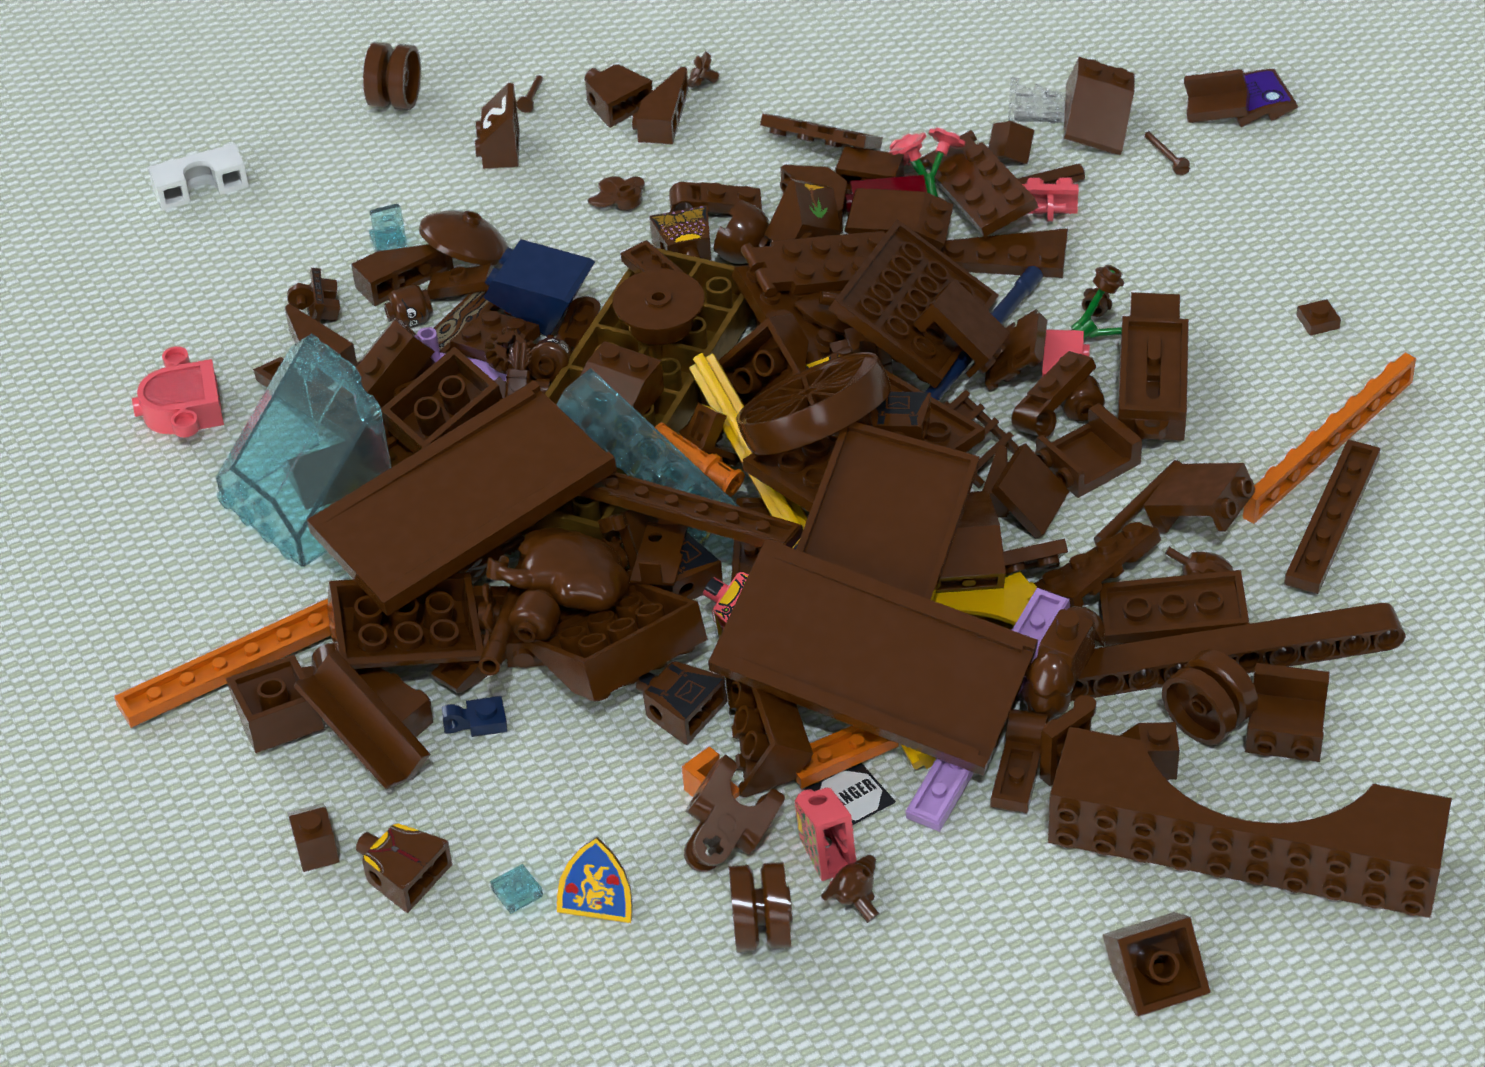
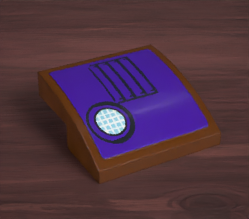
[1235,69,1298,127]

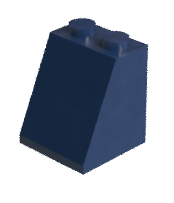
[484,239,595,337]

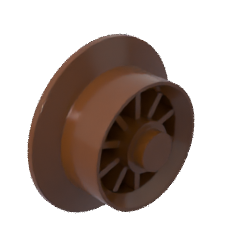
[613,269,704,345]

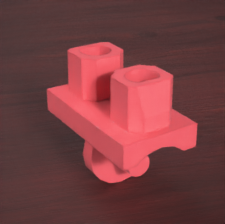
[1023,178,1079,221]

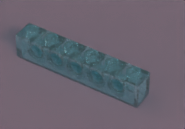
[557,368,739,546]

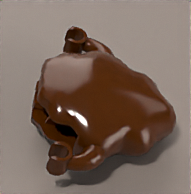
[486,527,629,611]

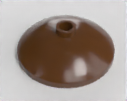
[419,210,509,266]

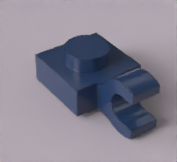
[441,696,507,737]

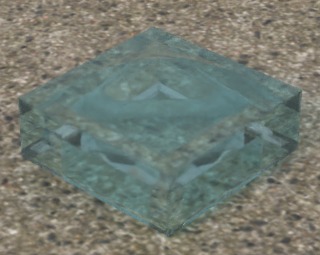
[490,864,543,914]

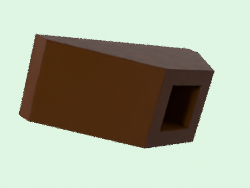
[780,165,847,235]

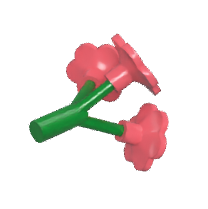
[890,128,966,197]

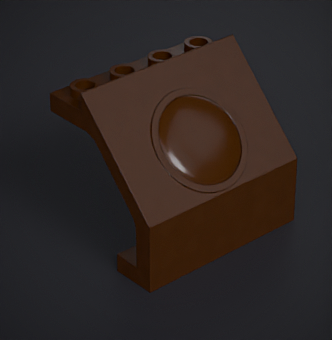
[936,491,1006,593]

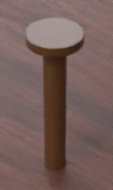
[516,75,543,113]

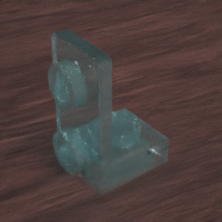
[368,204,407,252]

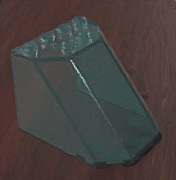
[215,334,391,568]

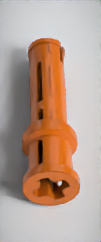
[650,422,745,498]

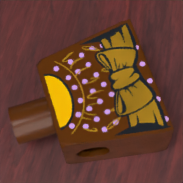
[649,205,711,260]

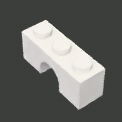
[148,143,249,211]

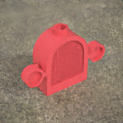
[132,346,224,437]

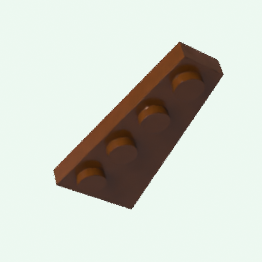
[760,113,883,150]
[941,228,1068,278]
[1034,522,1161,607]

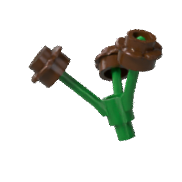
[1070,265,1124,341]

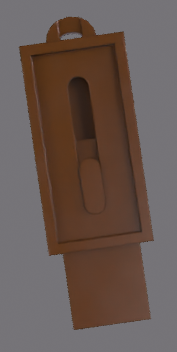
[1118,292,1189,441]

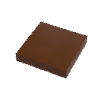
[991,443,1069,539]

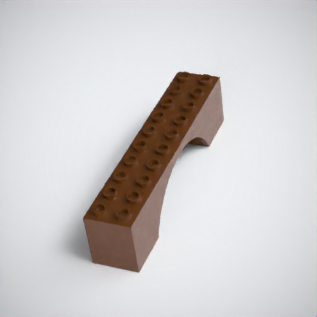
[1048,727,1452,918]

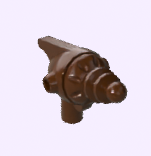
[821,854,880,923]

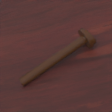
[1144,131,1191,175]

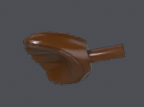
[1165,546,1233,575]

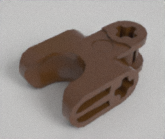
[684,755,785,872]

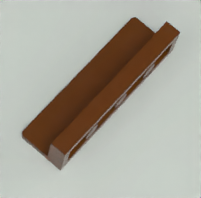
[294,651,431,789]

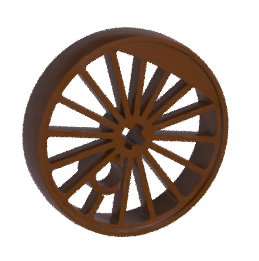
[736,352,891,455]

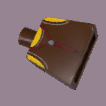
[356,823,453,913]

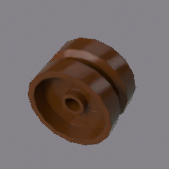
[363,42,421,110]
[1162,649,1258,745]
[729,862,793,952]

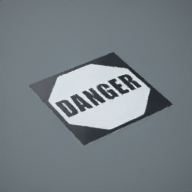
[804,763,896,826]

